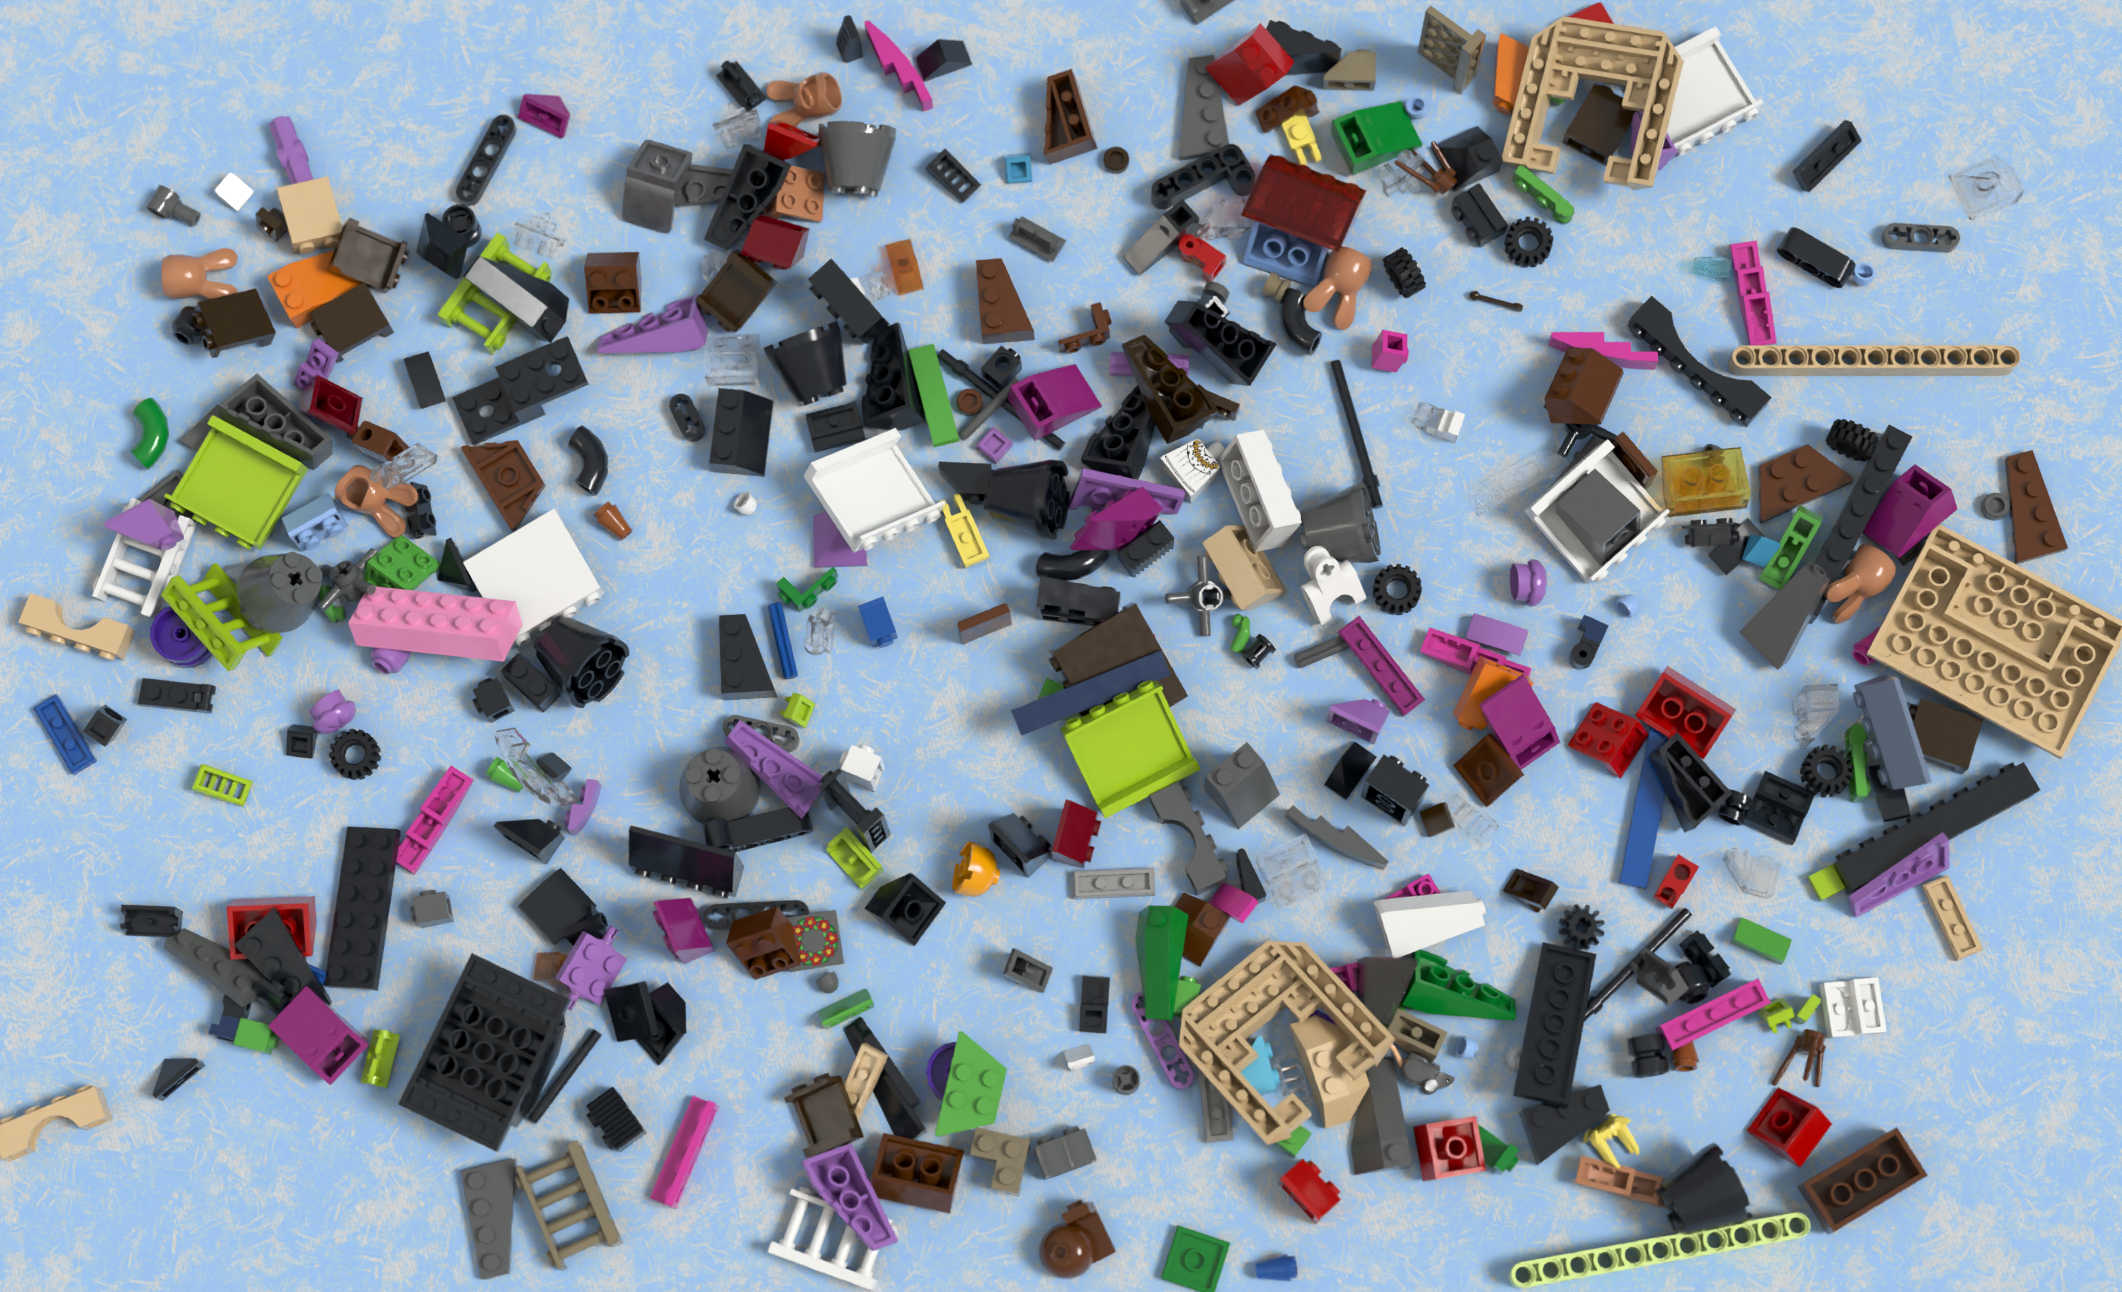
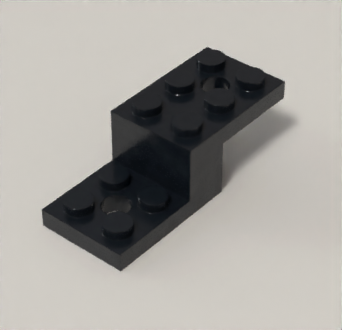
[452,336,589,446]

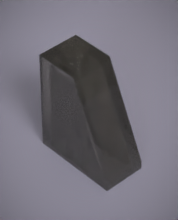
[1357,957,1417,1027]

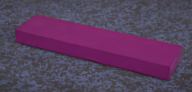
[1337,616,1425,716]

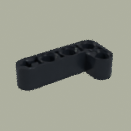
[1151,144,1255,210]
[702,807,813,852]

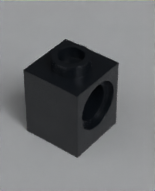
[981,345,1022,391]
[83,705,128,747]

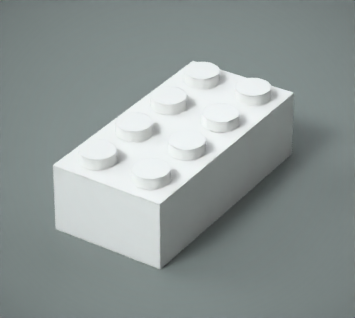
[1218,430,1302,552]

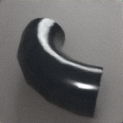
[1279,288,1322,356]
[568,425,608,496]
[1036,550,1109,581]

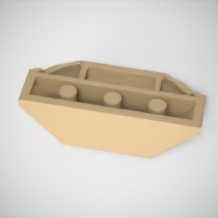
[1289,1015,1370,1129]

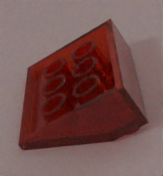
[1241,154,1367,252]

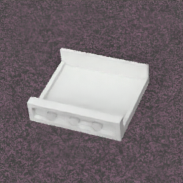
[1667,26,1763,156]
[804,428,946,553]
[1524,439,1670,583]
[463,508,605,647]

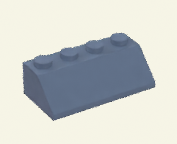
[1853,675,1932,790]

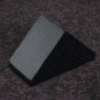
[915,39,972,82]

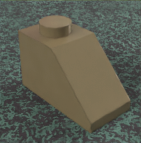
[1323,49,1376,91]
[1387,1008,1447,1064]

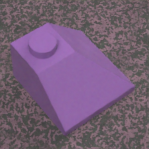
[103,499,184,551]
[813,511,867,568]
[1326,699,1390,744]

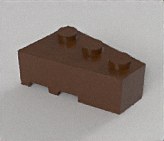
[1044,69,1098,165]
[976,258,1035,344]

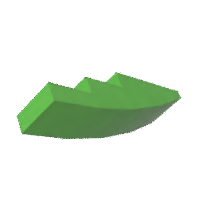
[909,344,959,447]

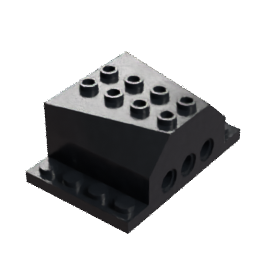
[398,953,571,1152]

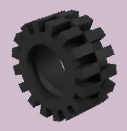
[1504,217,1553,268]
[1383,247,1426,299]
[1825,419,1879,461]
[1373,564,1422,615]
[329,729,381,780]
[1800,745,1853,798]

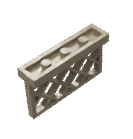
[1417,5,1486,94]

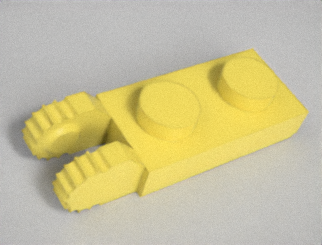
[1281,113,1321,167]
[939,493,990,568]

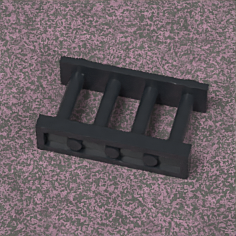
[819,768,891,853]

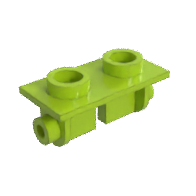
[361,1029,401,1088]

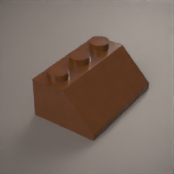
[1544,347,1624,425]
[871,1133,964,1214]

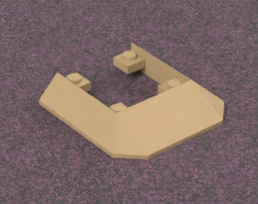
[1502,16,1684,190]
[1179,941,1395,1145]

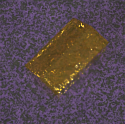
[1661,447,1751,517]

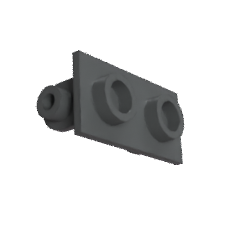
[1008,216,1066,262]

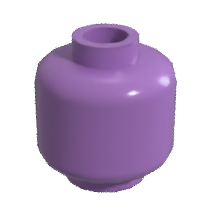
[371,647,411,675]

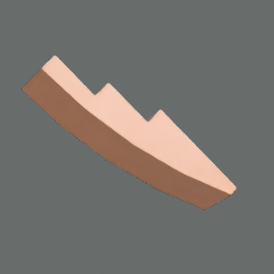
[1575,1156,1667,1209]

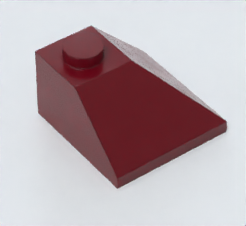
[298,374,363,435]

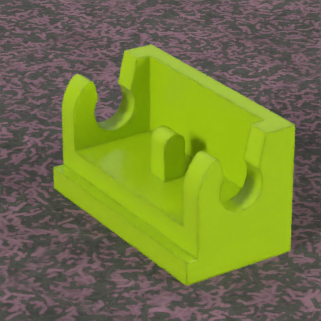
[826,826,884,890]

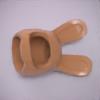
[766,72,842,127]
[1303,246,1372,330]
[161,248,238,299]
[335,465,418,538]
[1824,544,1896,624]

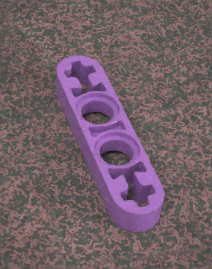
[1131,992,1194,1090]

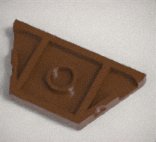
[460,440,546,532]
[1759,444,1854,524]

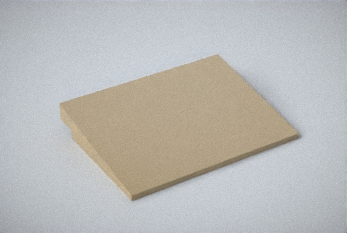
[1866,524,2122,759]

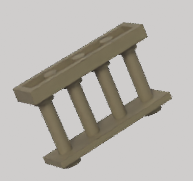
[515,1140,623,1271]

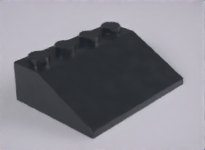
[629,825,744,899]

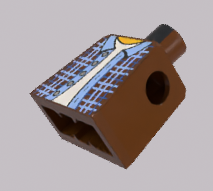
[346,420,413,473]

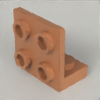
[763,166,825,223]

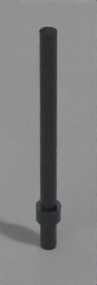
[937,349,1065,451]
[1330,360,1383,509]
[1584,908,1692,1022]

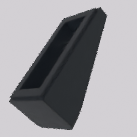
[836,15,863,63]
[925,148,981,203]
[1236,848,1267,904]

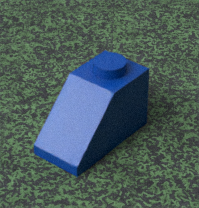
[858,597,898,648]

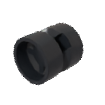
[442,204,482,248]
[1627,1033,1669,1078]

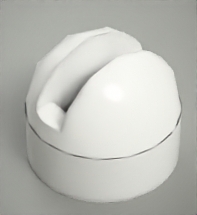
[734,492,757,515]

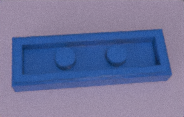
[33,694,97,775]

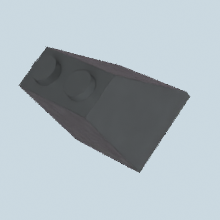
[1556,469,1641,565]
[1204,742,1280,829]

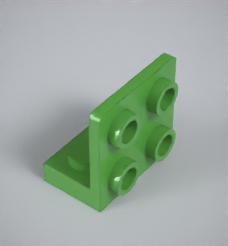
[364,535,441,590]

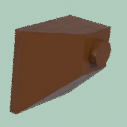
[1174,892,1230,967]

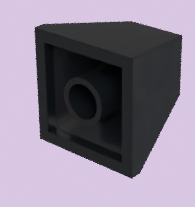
[1431,126,1503,192]
[416,213,469,280]
[494,819,565,865]
[864,873,946,946]
[636,982,686,1065]

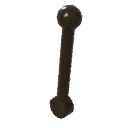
[1469,291,1523,312]

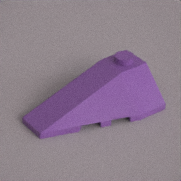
[597,294,708,353]
[801,1143,898,1252]

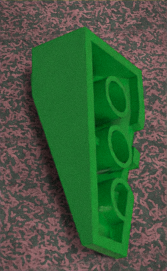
[1135,905,1189,1021]
[1402,949,1516,1021]

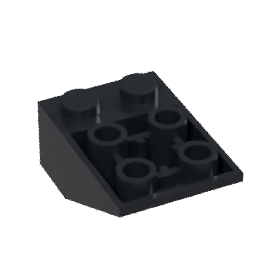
[1266,20,1342,76]

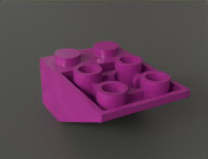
[1008,364,1102,441]
[1862,464,1958,558]
[1069,486,1163,550]
[1479,674,1560,770]
[652,898,715,964]
[268,985,369,1085]

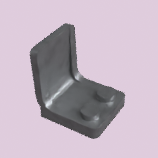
[622,140,692,233]

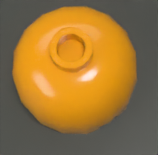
[952,841,1000,897]

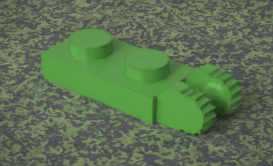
[1512,165,1575,224]
[1844,723,1871,802]

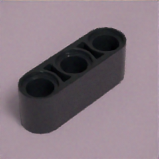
[1777,227,1856,288]

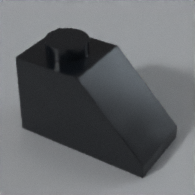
[938,462,992,505]

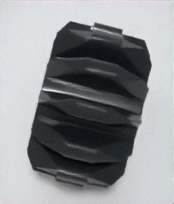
[1558,904,1605,951]

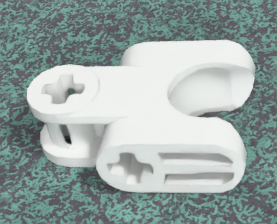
[1300,546,1366,626]

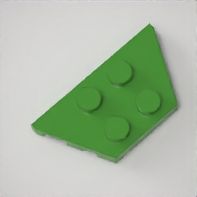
[934,1031,1007,1137]

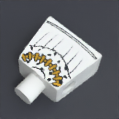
[1160,439,1225,503]

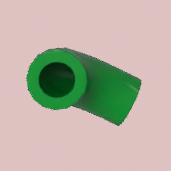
[130,398,169,470]

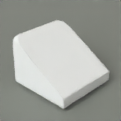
[214,172,255,212]
[1064,1044,1095,1071]

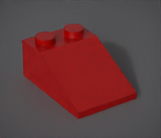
[1205,23,1294,106]

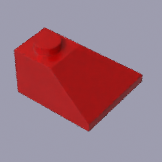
[764,120,820,161]

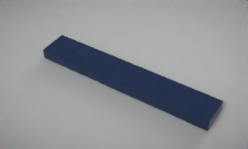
[1011,650,1171,736]

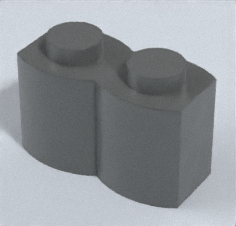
[1033,1126,1097,1180]

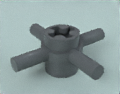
[317,548,378,611]
[1165,556,1232,636]

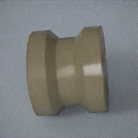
[1261,272,1292,304]

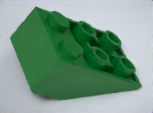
[1331,101,1423,176]

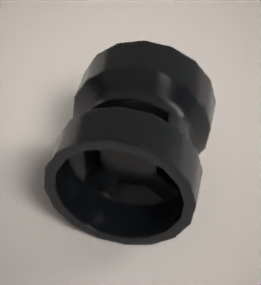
[1717,789,1753,826]

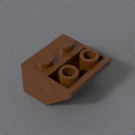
[584,252,641,314]
[726,906,801,980]

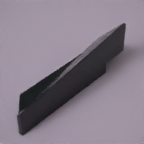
[844,1017,928,1140]

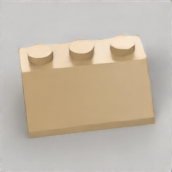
[1202,525,1287,610]

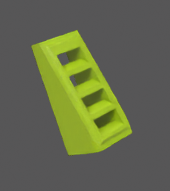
[192,763,253,807]

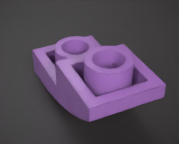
[294,338,339,391]
[1466,613,1529,656]
[565,779,601,835]

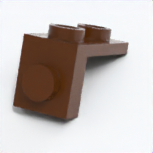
[1255,85,1319,133]
[1058,302,1112,354]
[1061,1199,1116,1263]

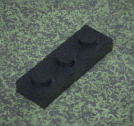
[1792,120,1862,192]

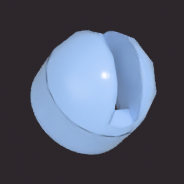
[1406,96,1428,119]
[1853,263,1876,286]
[1615,594,1639,618]
[1455,1036,1479,1059]

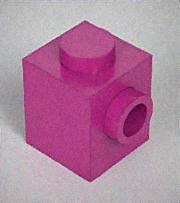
[1372,330,1409,373]

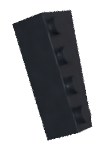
[1164,300,1277,386]

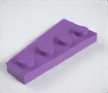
[724,720,823,819]

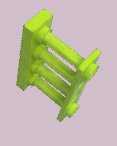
[437,232,552,355]
[161,563,283,672]

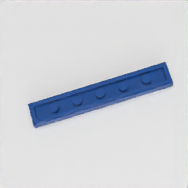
[1619,727,1667,889]

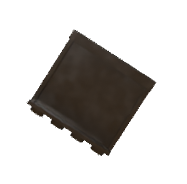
[1049,602,1188,717]

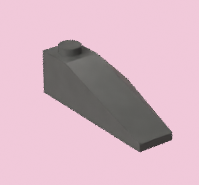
[1351,1058,1412,1175]

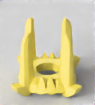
[1583,1114,1640,1169]

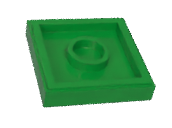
[1161,1225,1230,1292]

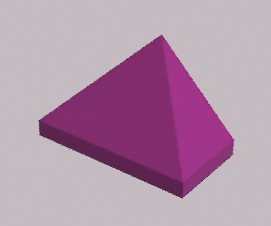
[518,94,570,138]

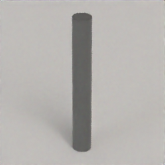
[959,377,1019,440]

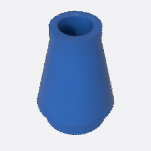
[1256,1254,1298,1281]

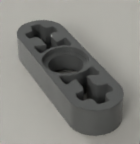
[1882,223,1960,253]
[723,715,800,752]

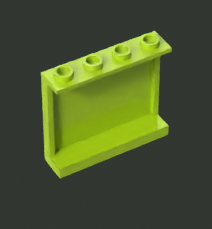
[164,415,308,550]
[1060,680,1201,819]

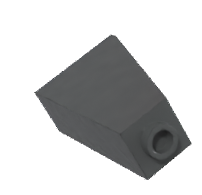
[1739,561,1830,670]

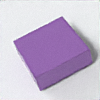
[976,427,1013,464]

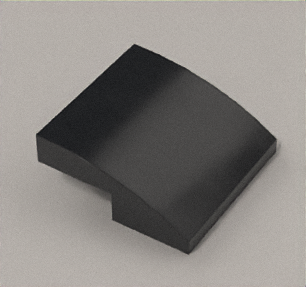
[1743,771,1814,845]
[518,868,597,946]

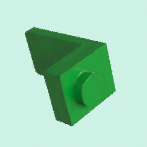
[776,567,838,612]
[1478,1124,1519,1175]

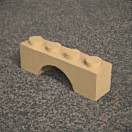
[18,593,135,661]
[0,1085,113,1162]

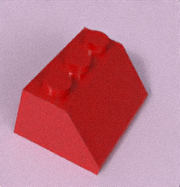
[1635,666,1736,760]
[226,896,317,959]

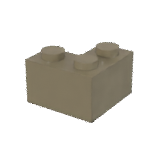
[970,1128,1031,1196]

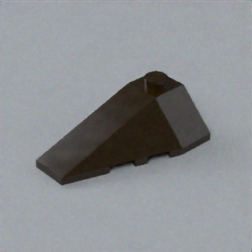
[1122,334,1219,444]

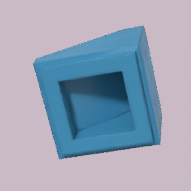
[1004,153,1032,184]
[1742,534,1781,567]

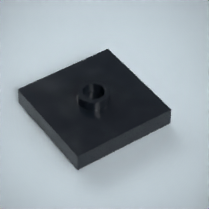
[604,981,660,1042]

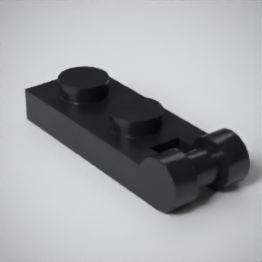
[138,678,216,713]

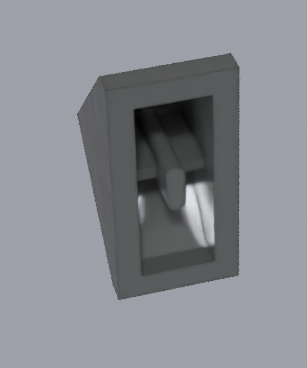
[1003,948,1053,993]

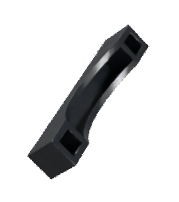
[1627,295,1772,427]

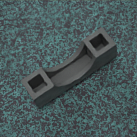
[1149,781,1229,895]

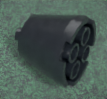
[763,321,847,406]
[983,459,1070,540]
[533,615,629,708]
[1655,1143,1753,1235]

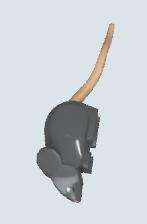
[1390,1044,1455,1095]

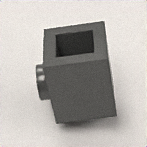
[410,890,454,928]

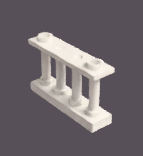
[92,498,197,619]
[768,1186,897,1292]

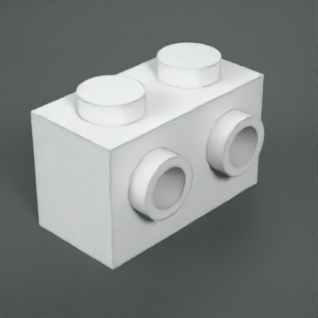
[839,744,885,792]

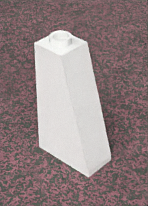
[1373,890,1486,959]

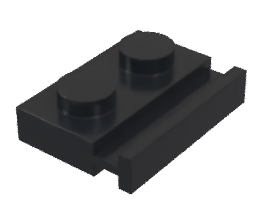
[805,402,866,453]

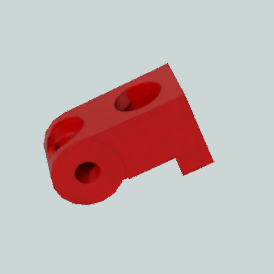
[1179,234,1226,282]
[1653,854,1699,909]

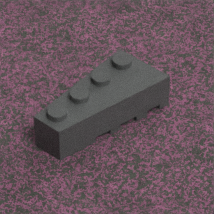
[218,374,333,470]

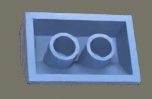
[1242,206,1335,287]

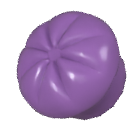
[1510,559,1547,607]
[309,689,356,734]

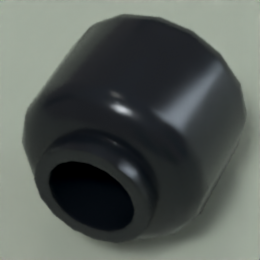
[172,306,202,345]
[1674,961,1710,1004]

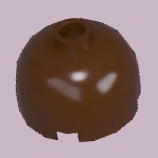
[1039,1223,1096,1279]

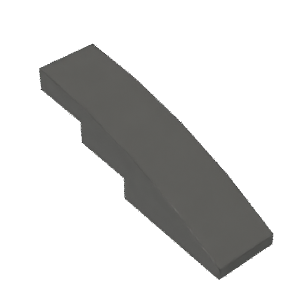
[1285,805,1389,870]

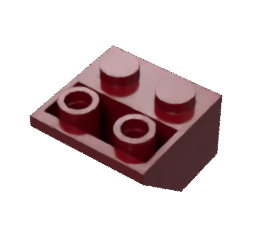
[741,214,810,270]

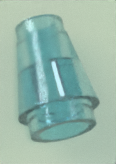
[1693,255,1732,281]

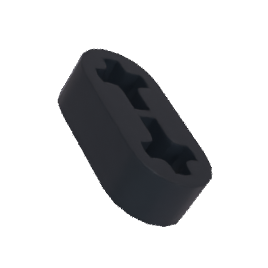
[669,394,705,442]

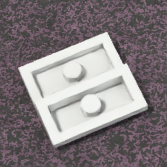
[1819,977,1887,1039]

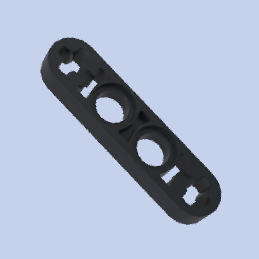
[456,115,517,206]
[703,900,810,930]

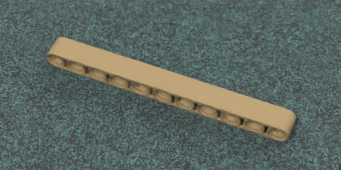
[1728,345,2021,376]

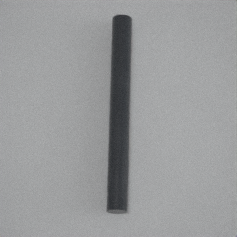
[528,1029,602,1124]

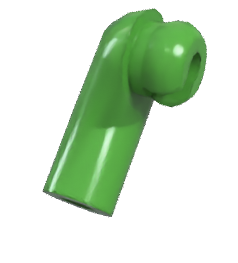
[319,585,346,623]
[1230,614,1250,653]

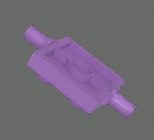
[555,925,628,1011]

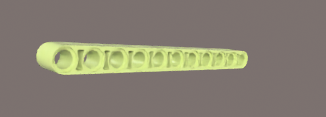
[1509,1213,1810,1289]

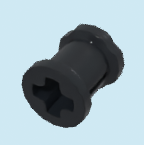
[1240,634,1276,669]

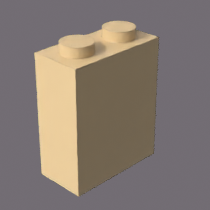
[277,176,342,254]

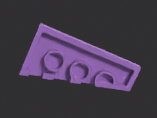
[1069,468,1185,514]
[1849,832,1949,918]

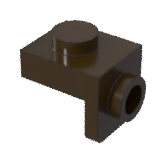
[255,207,287,242]

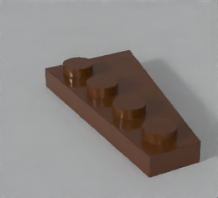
[2005,450,2068,565]

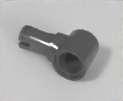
[146,185,201,226]

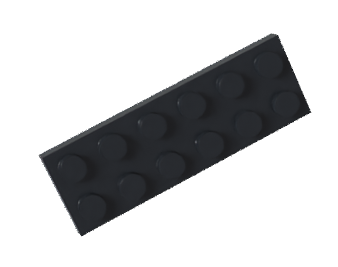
[324,826,401,991]
[1513,942,1597,1108]

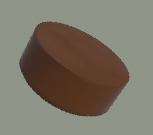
[957,389,983,416]

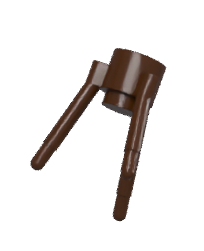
[1394,141,1457,195]
[1772,1029,1826,1087]

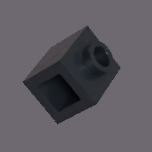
[472,678,515,723]

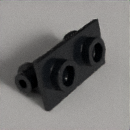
[716,60,767,113]
[405,482,437,539]
[1682,518,1741,547]
[1678,930,1731,988]

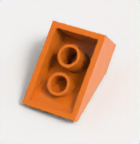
[267,251,360,328]

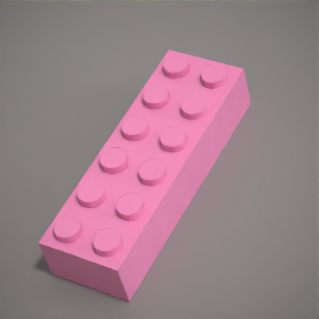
[348,586,522,662]

